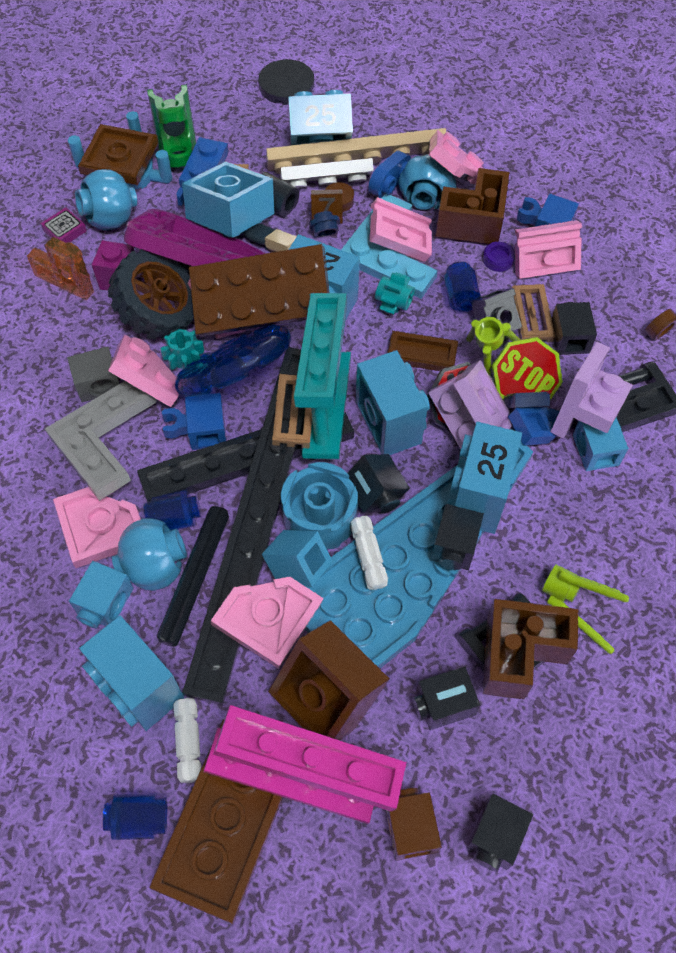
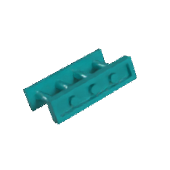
[294,293,351,459]

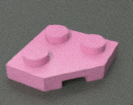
[429,130,484,185]
[108,335,181,407]
[53,487,141,568]
[211,577,324,669]

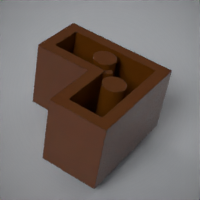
[436,168,510,244]
[483,599,578,700]

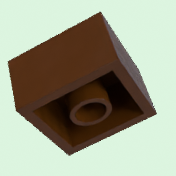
[268,620,390,740]

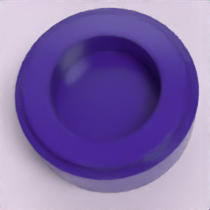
[483,242,515,272]

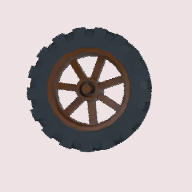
[108,249,194,340]

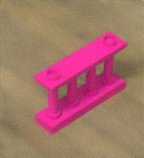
[203,705,407,824]

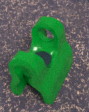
[147,84,197,167]

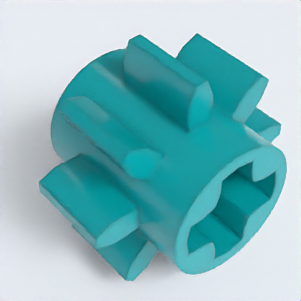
[375,272,415,315]
[160,329,205,372]

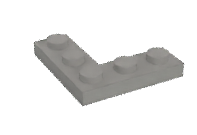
[45,381,156,501]

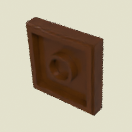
[78,124,158,185]

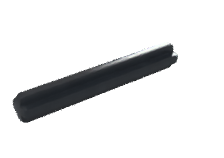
[157,505,229,647]

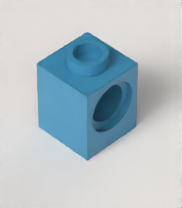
[573,418,629,471]
[69,561,134,629]

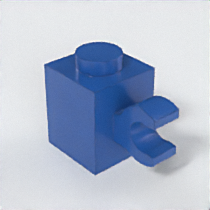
[516,193,579,227]
[162,393,227,450]

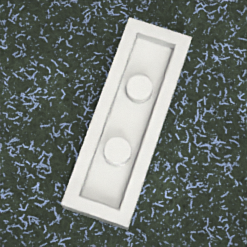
[280,158,374,188]

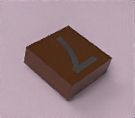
[311,189,343,224]

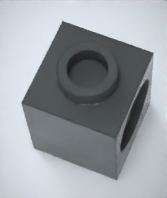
[67,346,121,403]

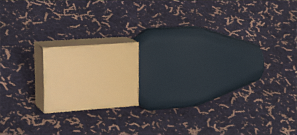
[241,224,297,252]

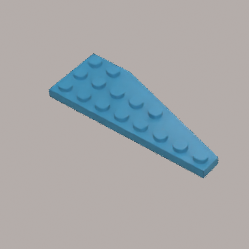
[305,442,533,668]

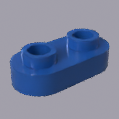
[368,150,411,198]

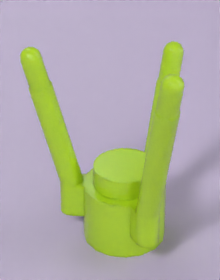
[466,317,520,376]
[542,564,629,654]

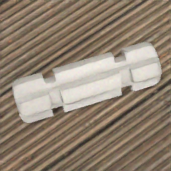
[351,516,388,590]
[173,698,201,783]

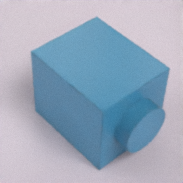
[262,530,333,587]

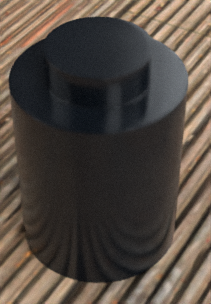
[262,172,299,217]

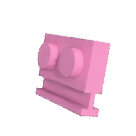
[370,197,432,262]
[515,220,582,279]

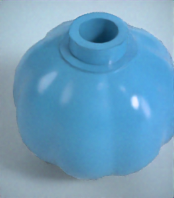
[398,154,456,210]
[75,169,137,230]
[112,518,187,591]

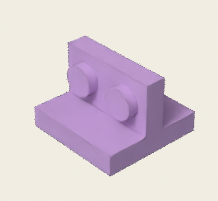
[550,342,633,439]
[429,360,512,449]

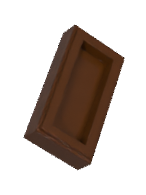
[388,330,458,371]

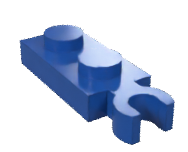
[176,137,229,206]

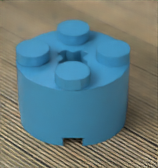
[281,462,358,549]

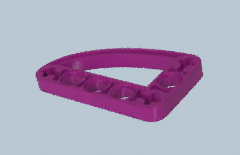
[124,209,266,266]

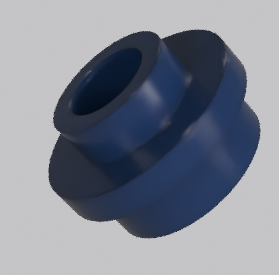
[309,211,340,237]

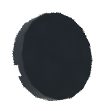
[258,59,315,105]

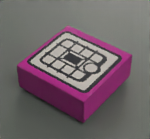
[41,207,87,247]

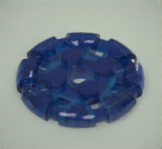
[174,325,292,397]

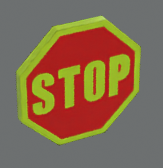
[491,337,563,408]

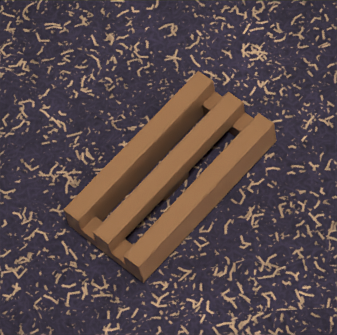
[511,284,555,342]
[272,374,312,448]

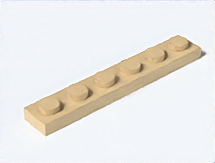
[266,128,446,174]

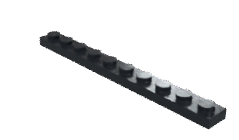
[182,346,306,706]

